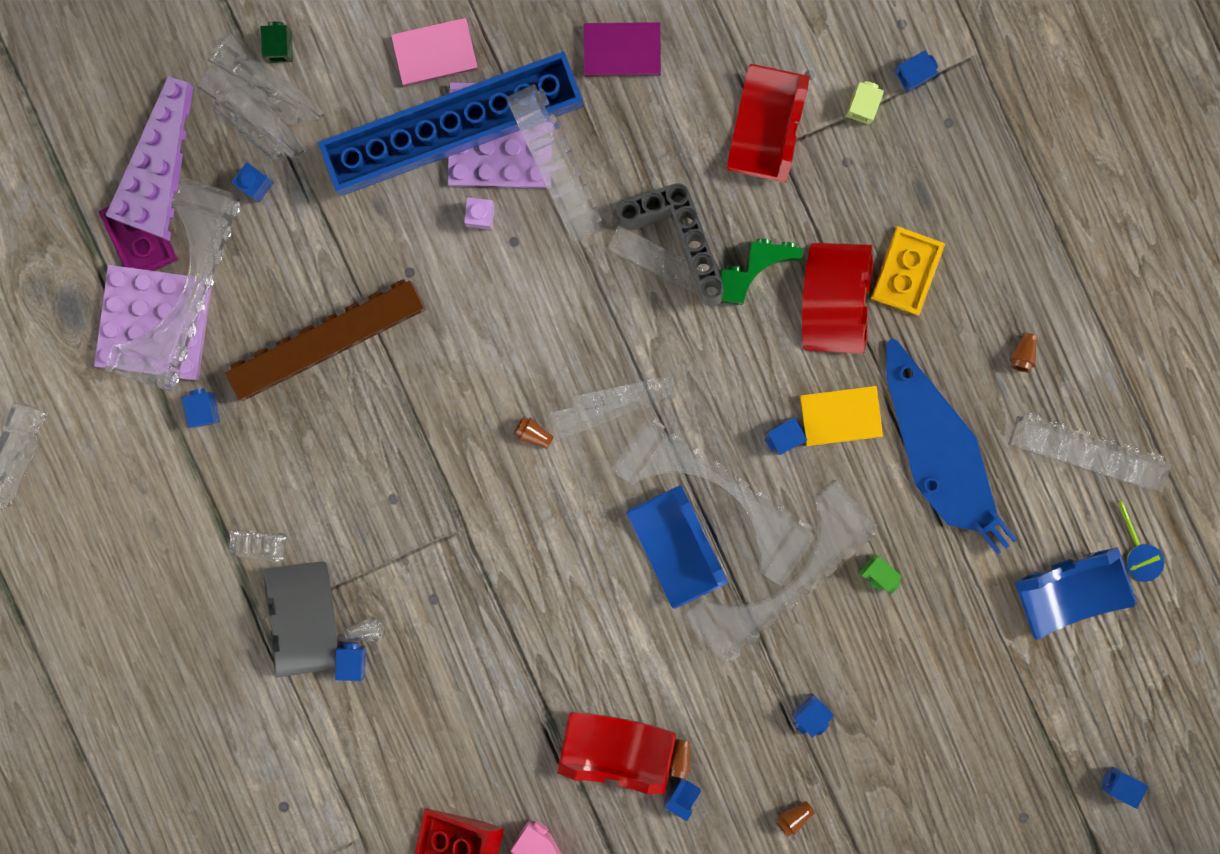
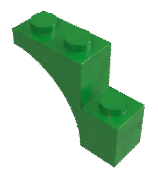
[720,238,803,305]

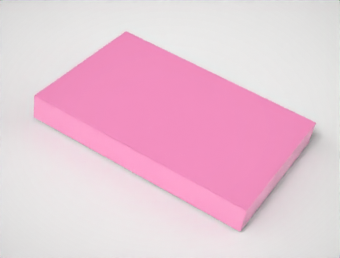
[391,18,478,87]

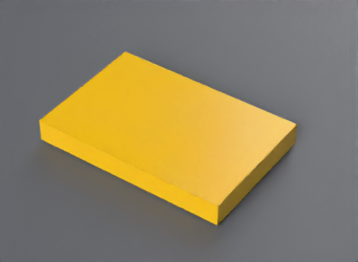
[870,226,945,316]
[800,386,883,446]

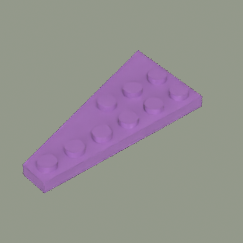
[106,76,193,241]

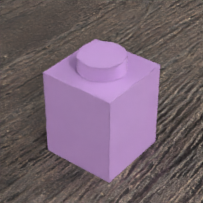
[464,198,495,230]

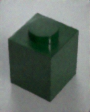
[260,21,293,63]

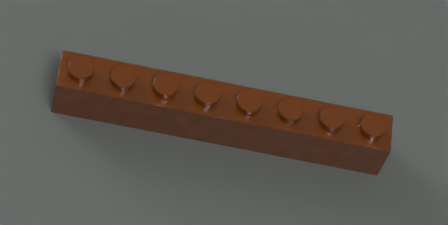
[225,279,426,401]

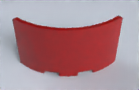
[726,64,810,183]
[802,243,873,354]
[557,712,676,795]

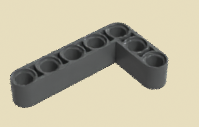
[617,183,723,306]

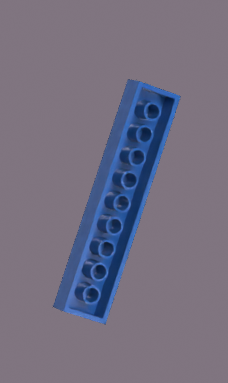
[318,51,583,196]

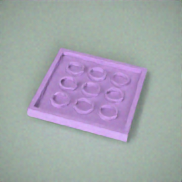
[448,83,552,189]
[94,265,212,381]

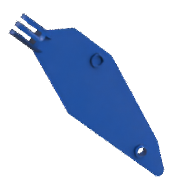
[886,339,1018,555]

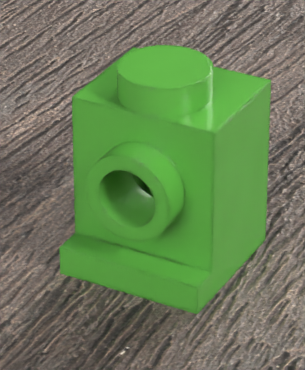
[858,554,902,594]

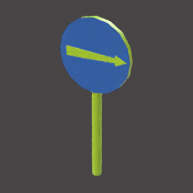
[1118,501,1165,582]

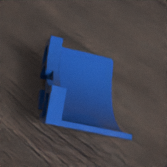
[626,485,728,609]
[1015,547,1137,640]

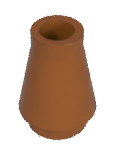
[1010,333,1038,373]
[514,416,554,449]
[668,739,690,778]
[775,801,815,837]

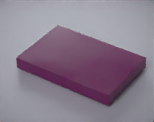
[584,22,661,76]
[98,206,179,271]

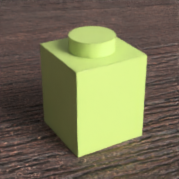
[845,81,884,125]

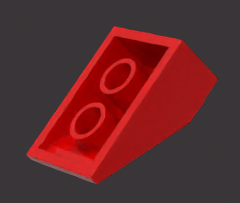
[414,808,504,854]

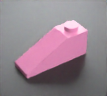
[511,819,562,854]

